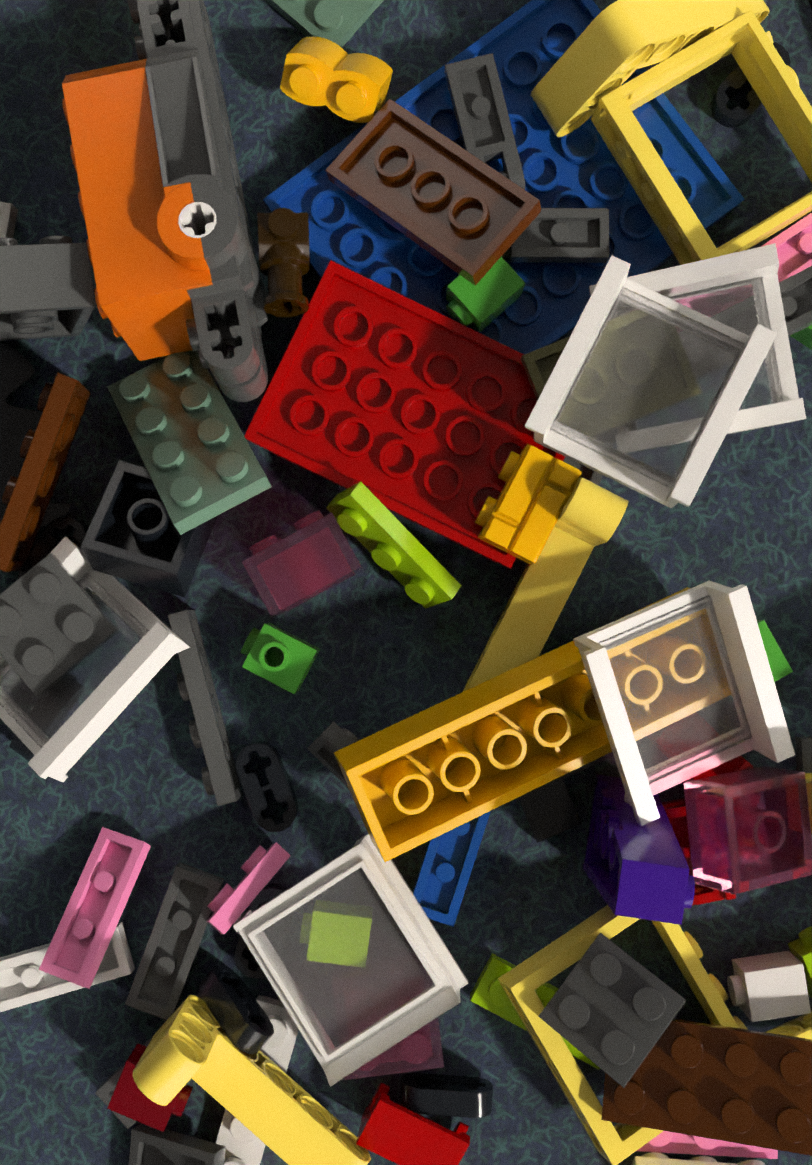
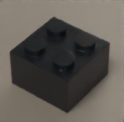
[81,460,218,597]

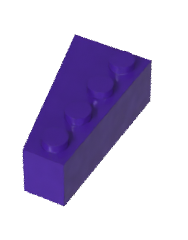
[583,774,695,925]

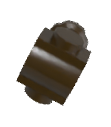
[257,208,310,317]

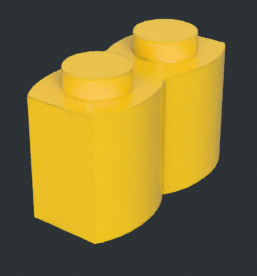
[280,36,393,123]

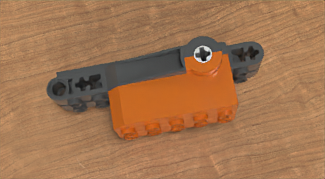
[62,0,268,402]

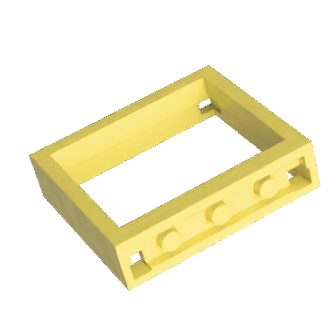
[591,10,812,265]
[498,905,748,1165]

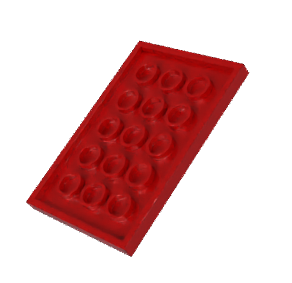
[244,260,565,569]

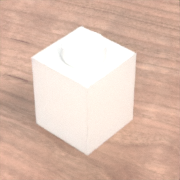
[727,951,811,1022]

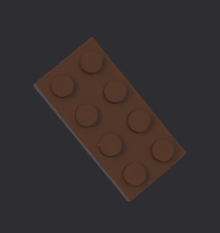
[325,99,541,286]
[0,373,91,572]
[601,1019,812,1156]

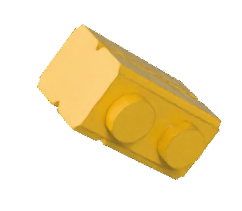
[475,444,582,565]

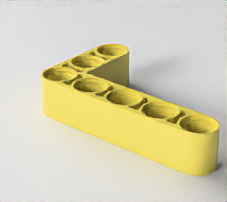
[531,0,770,137]
[463,477,629,692]
[132,995,371,1165]

